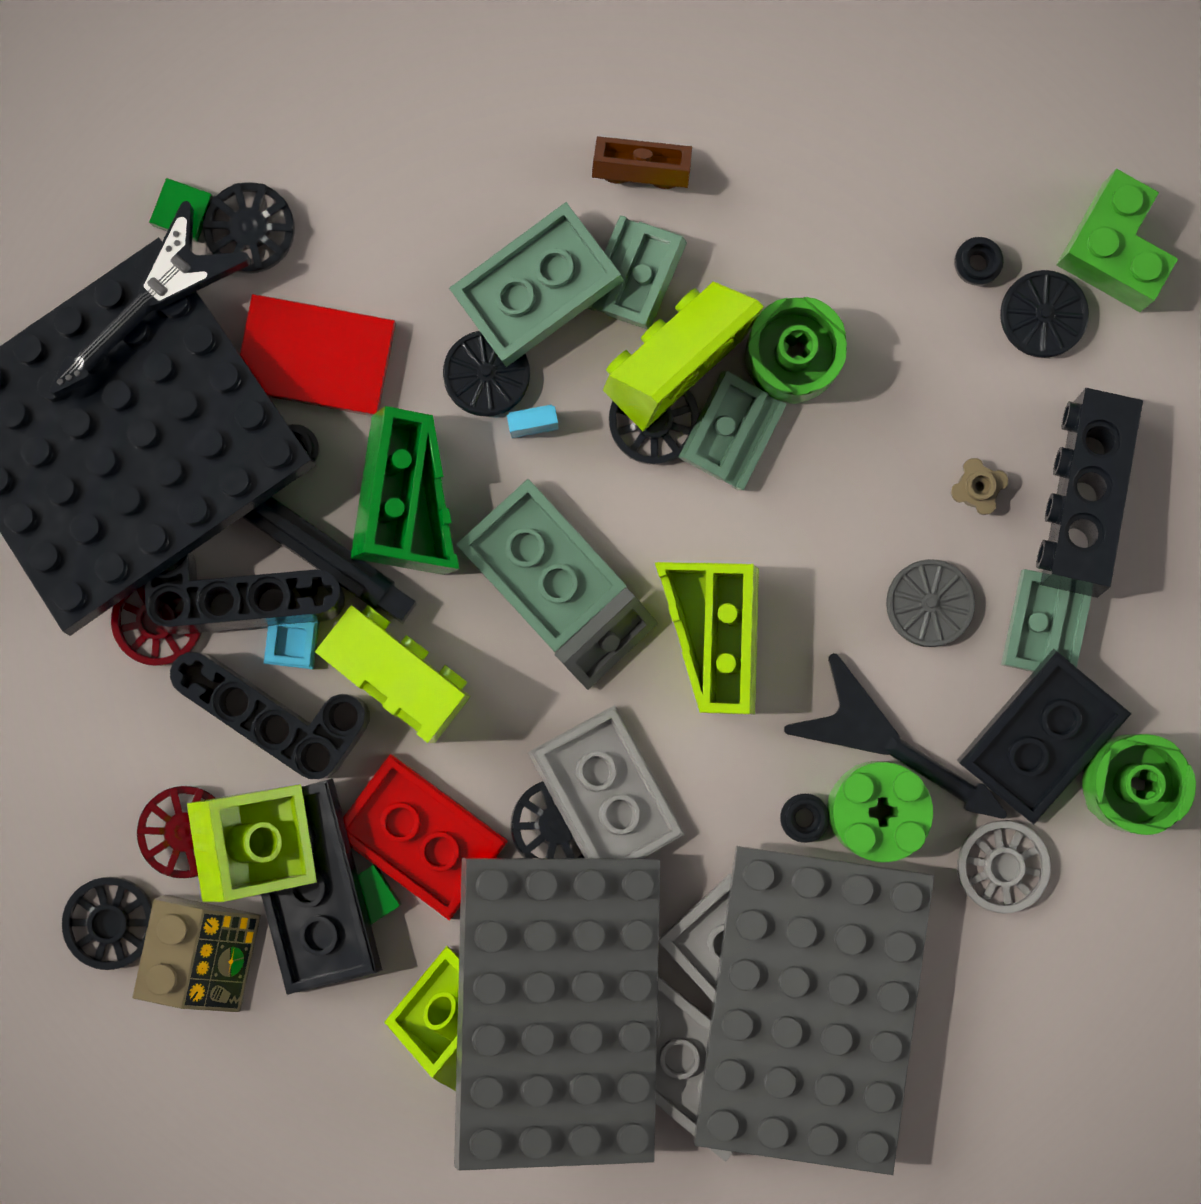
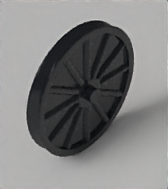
[1000,270,1089,358]
[443,331,530,417]

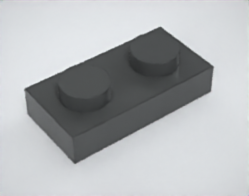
[554,587,658,690]

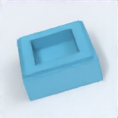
[507,404,559,438]
[264,622,320,669]

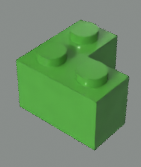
[1056,168,1178,312]

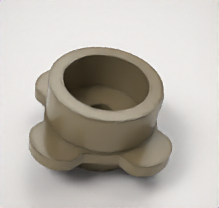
[951,458,1008,515]

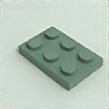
[449,202,624,367]
[456,479,627,653]

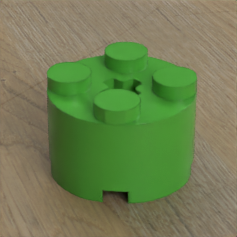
[744,297,847,404]
[1082,734,1196,835]
[827,761,933,862]

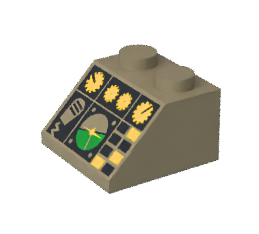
[132,895,261,1012]

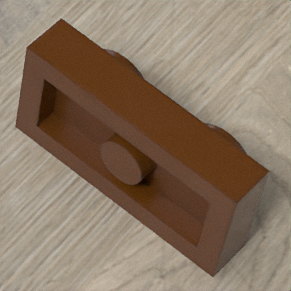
[592,136,692,189]

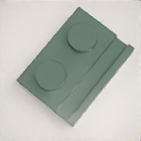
[588,215,687,330]
[678,371,787,490]
[1001,569,1092,672]

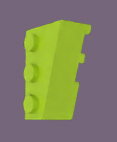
[655,562,759,715]
[315,605,471,743]

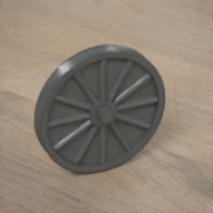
[886,559,975,647]

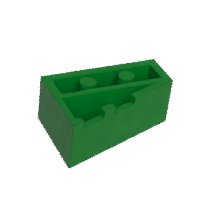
[351,406,459,575]

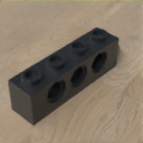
[1036,388,1143,598]

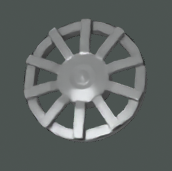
[957,820,1051,913]

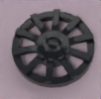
[202,182,295,274]
[609,390,699,465]
[510,781,584,858]
[62,877,152,970]

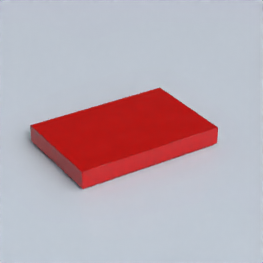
[240,294,396,416]
[343,754,509,921]

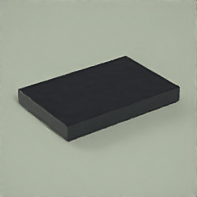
[957,649,1132,825]

